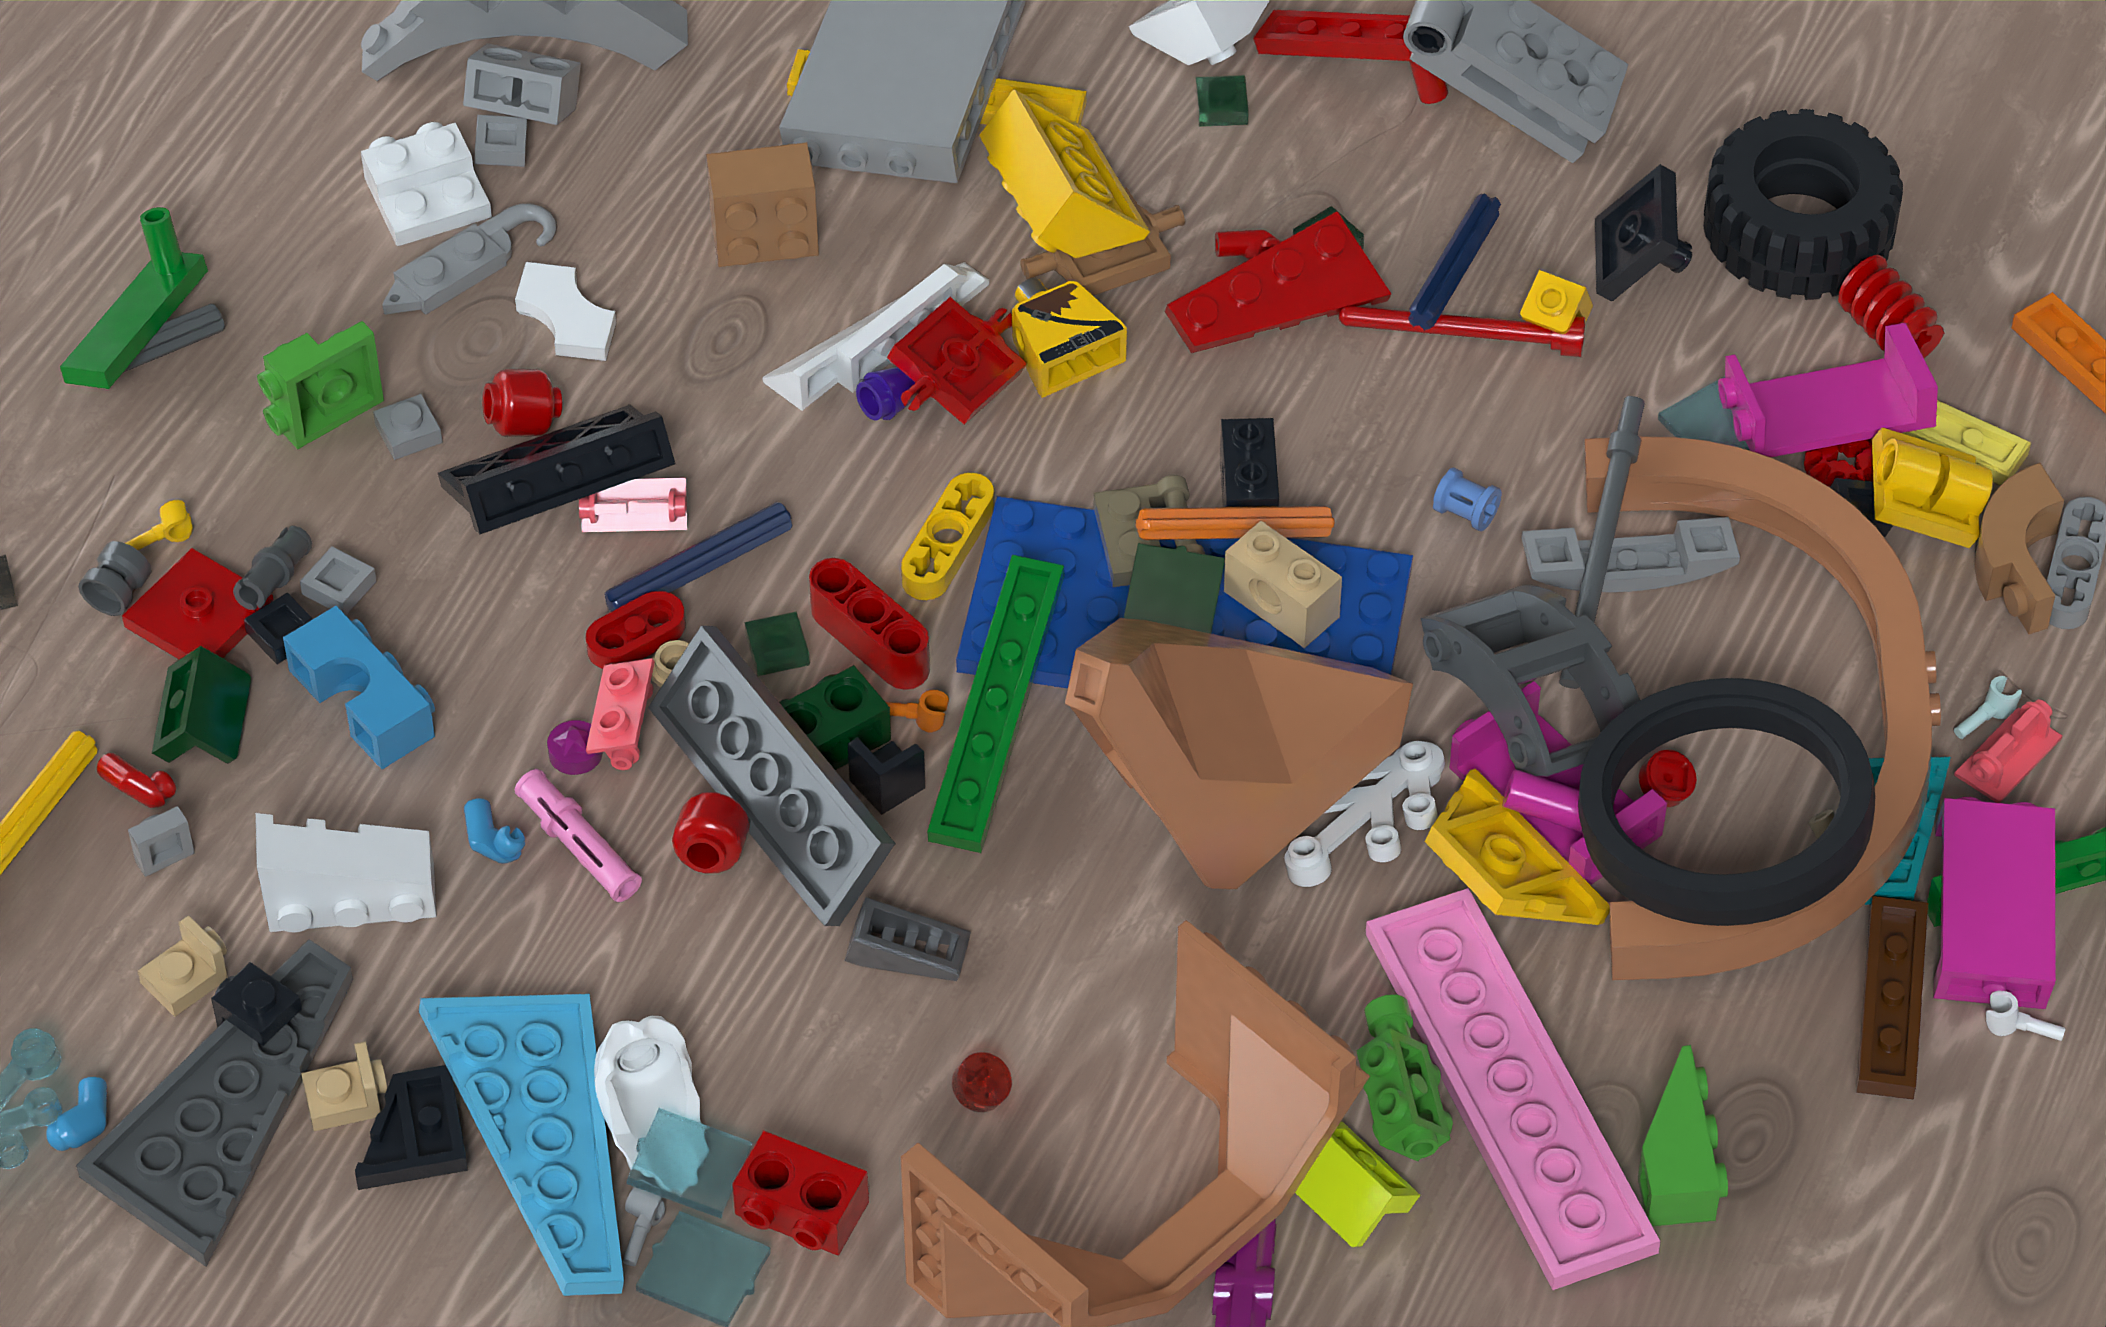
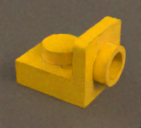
[1520,270,1593,334]

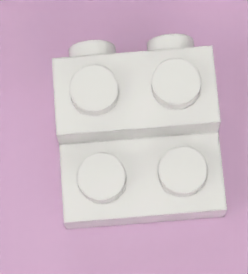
[361,122,492,246]

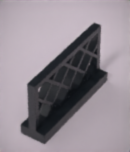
[437,405,676,535]

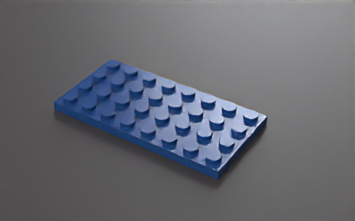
[956,496,1413,688]

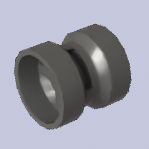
[78,541,152,616]

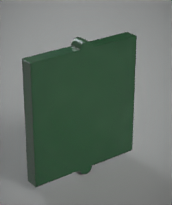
[1124,543,1225,634]

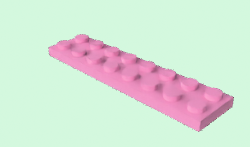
[1366,888,1660,1290]

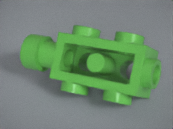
[1356,995,1453,1161]

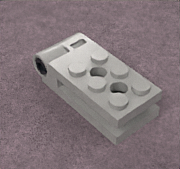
[1403,0,1629,163]

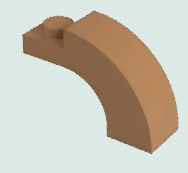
[1975,463,2064,634]

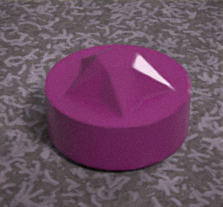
[547,720,603,775]

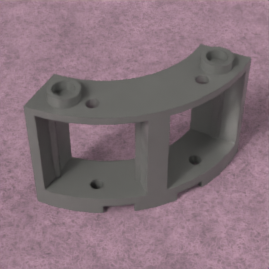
[1420,585,1640,776]

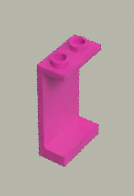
[1718,323,1938,457]
[1449,681,1667,885]
[1933,797,2056,1009]

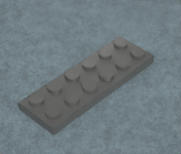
[648,625,896,926]

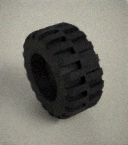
[1703,109,1903,300]

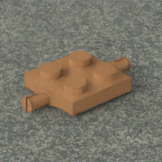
[1020,187,1185,296]

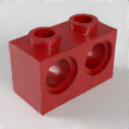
[732,1130,869,1256]

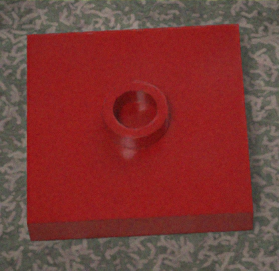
[122,548,274,660]

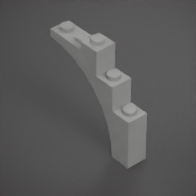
[361,0,688,81]

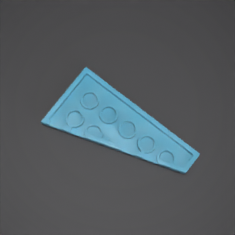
[419,994,624,1296]

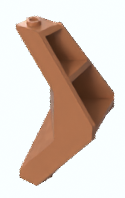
[1065,618,1413,889]

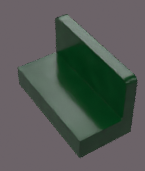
[152,646,251,764]

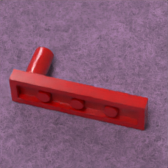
[1253,10,1448,104]

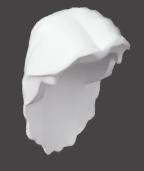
[594,1016,709,1199]

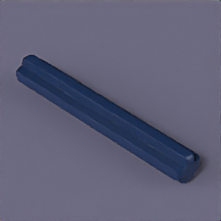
[1408,193,1501,330]
[605,502,792,612]

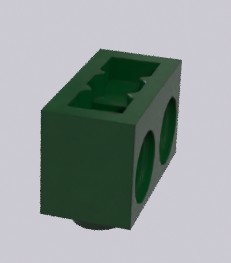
[779,665,891,770]

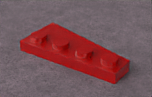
[1164,211,1392,353]

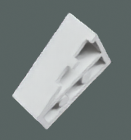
[255,813,436,932]

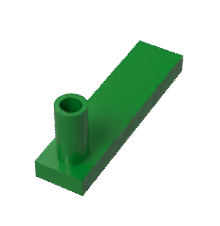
[60,207,208,389]

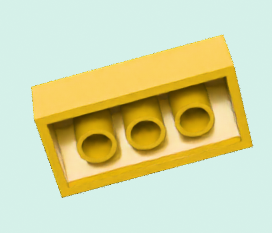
[979,89,1150,258]

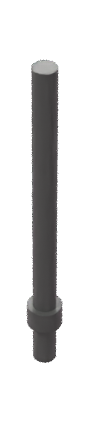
[1559,396,1645,689]

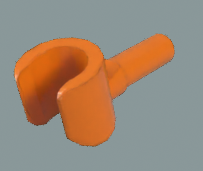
[886,690,949,733]

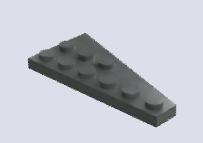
[76,939,353,1267]

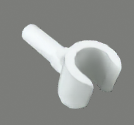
[1986,991,2065,1041]

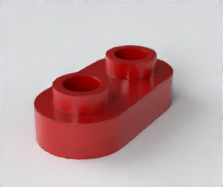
[585,591,686,669]

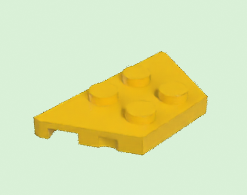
[1424,768,1610,925]

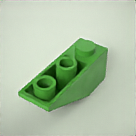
[1638,1045,1728,1226]

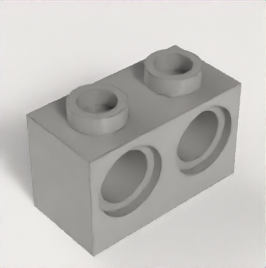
[463,43,581,125]

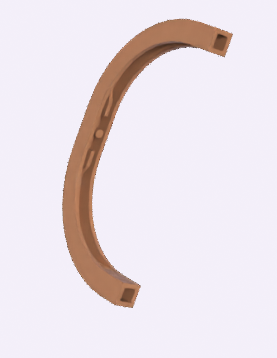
[1585,437,1941,980]

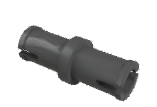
[233,526,312,610]

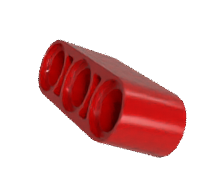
[809,558,930,690]

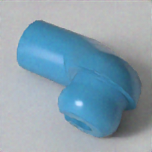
[464,798,525,864]
[46,1077,107,1151]

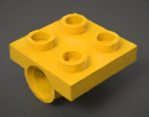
[1872,427,1993,548]

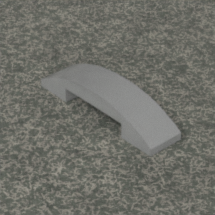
[1521,517,1740,592]

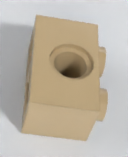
[1224,521,1342,648]

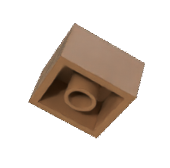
[706,142,819,267]

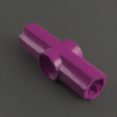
[1212,1218,1277,1327]

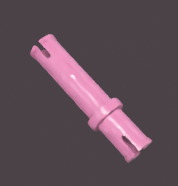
[514,769,642,902]

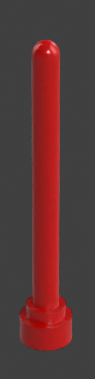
[1339,306,1585,357]

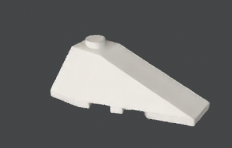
[1129,0,1270,66]

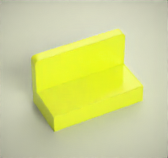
[1295,1122,1420,1247]

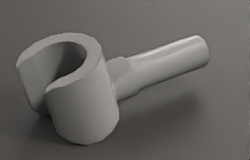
[622,1182,665,1266]

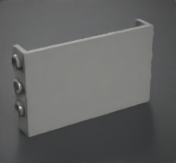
[779,0,1026,183]

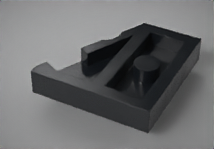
[355,1065,468,1190]

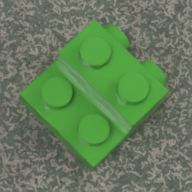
[257,321,384,450]

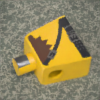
[1012,278,1127,398]

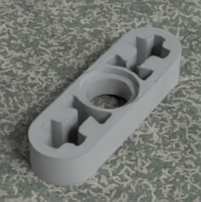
[2047,497,2106,629]

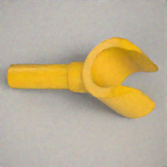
[125,500,193,551]

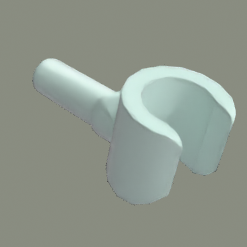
[1954,676,2022,739]

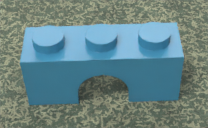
[283,606,435,769]

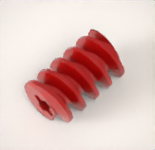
[1838,254,1945,358]

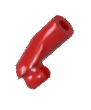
[1215,230,1282,260]

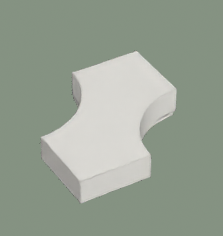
[515,262,616,361]

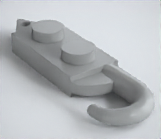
[382,203,556,315]

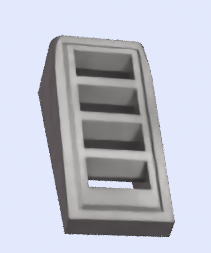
[845,897,971,981]

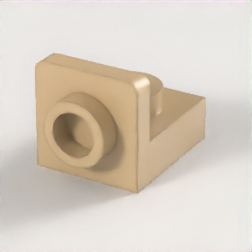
[138,916,228,1017]
[301,1041,387,1131]

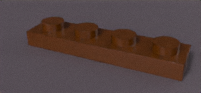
[1856,896,1928,1100]

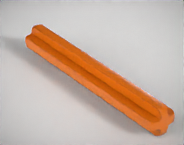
[1135,506,1335,540]

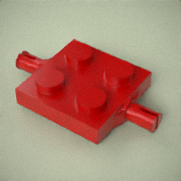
[886,297,1027,425]

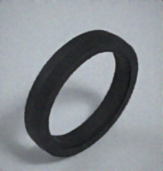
[1578,678,1876,926]

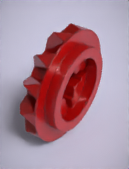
[1804,439,1873,487]

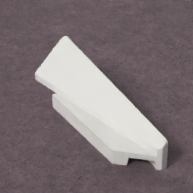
[763,262,989,411]

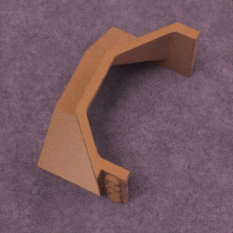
[901,920,1370,1327]

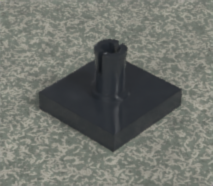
[1595,164,1692,302]

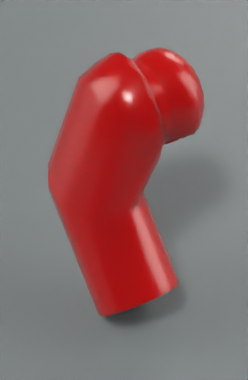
[97,753,176,808]

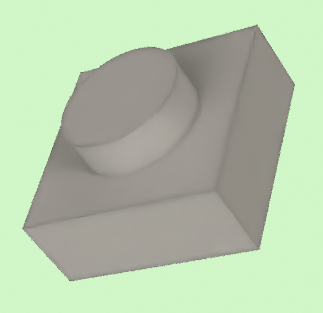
[475,115,527,167]
[373,394,442,460]
[300,547,377,615]
[128,806,195,877]

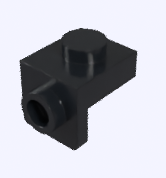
[211,962,302,1046]

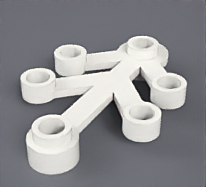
[1284,741,1445,887]

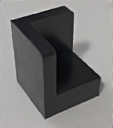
[847,738,925,815]

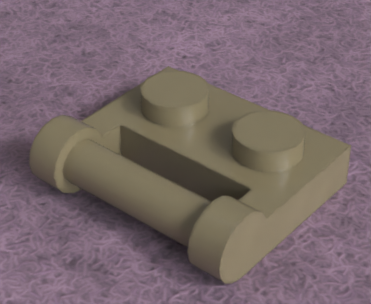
[1093,475,1205,587]

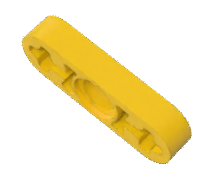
[901,473,994,600]

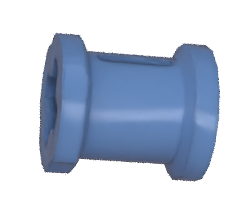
[1433,467,1502,532]

